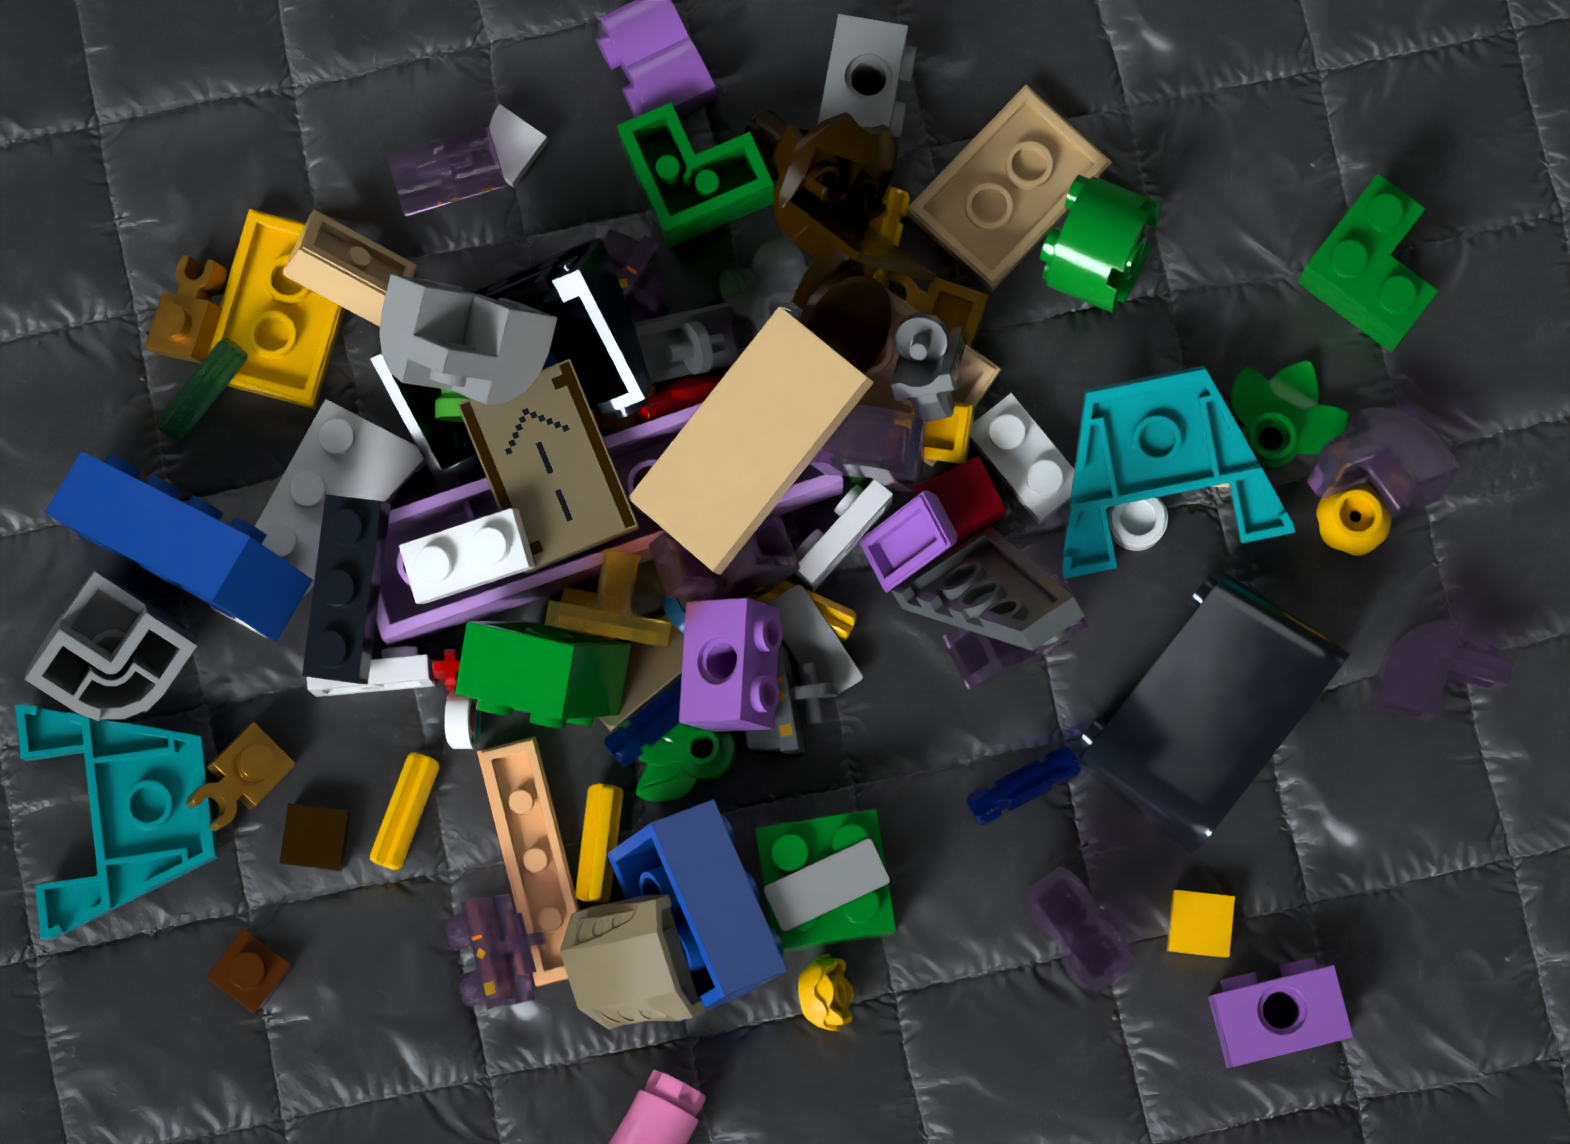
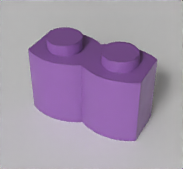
[596,0,717,118]

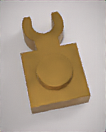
[144,255,227,364]
[888,272,990,348]
[186,722,296,832]

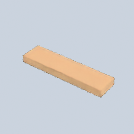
[477,736,580,987]

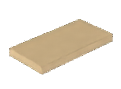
[628,306,874,575]

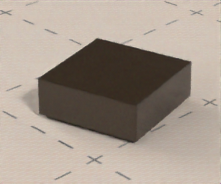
[279,803,351,872]

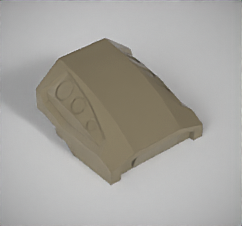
[560,894,706,1029]

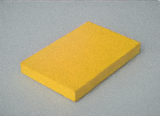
[199,209,345,409]

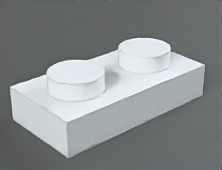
[970,393,1074,525]
[794,479,893,592]
[399,508,536,604]
[307,646,435,697]

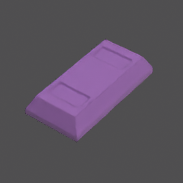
[859,490,958,593]

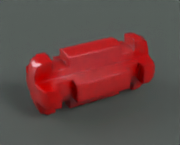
[432,649,460,692]

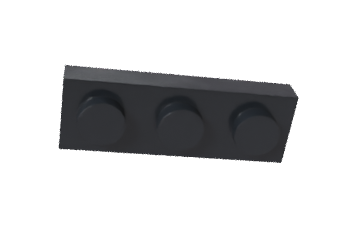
[302,494,391,684]

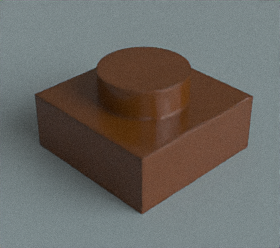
[206,929,294,1015]

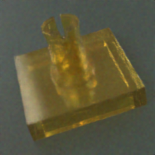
[545,549,672,648]

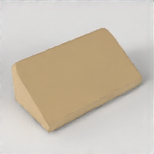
[283,210,418,327]

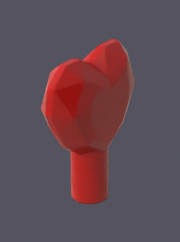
[633,374,721,424]

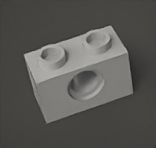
[818,14,917,138]

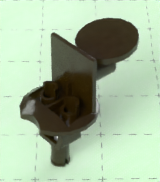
[745,108,936,374]

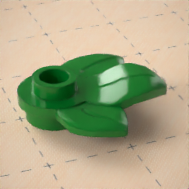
[1231,361,1349,470]
[621,686,737,803]

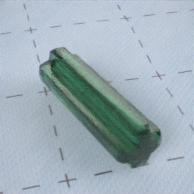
[156,338,248,442]

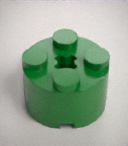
[1040,175,1162,314]

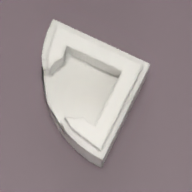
[488,104,548,188]

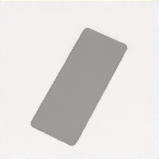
[767,584,863,701]
[764,839,890,931]

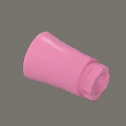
[608,1070,706,1144]

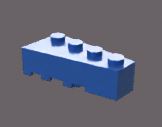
[45,451,313,642]

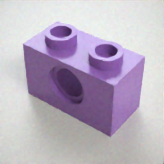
[679,598,783,732]
[1208,957,1353,1068]

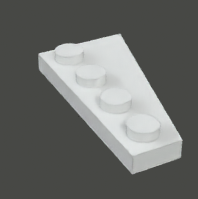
[210,399,426,637]

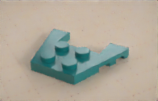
[1061,365,1295,579]
[15,704,219,940]

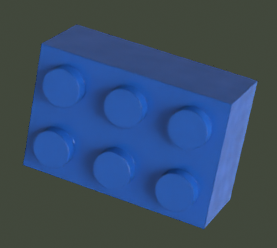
[607,799,787,1022]

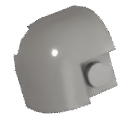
[379,274,558,405]
[25,568,197,721]

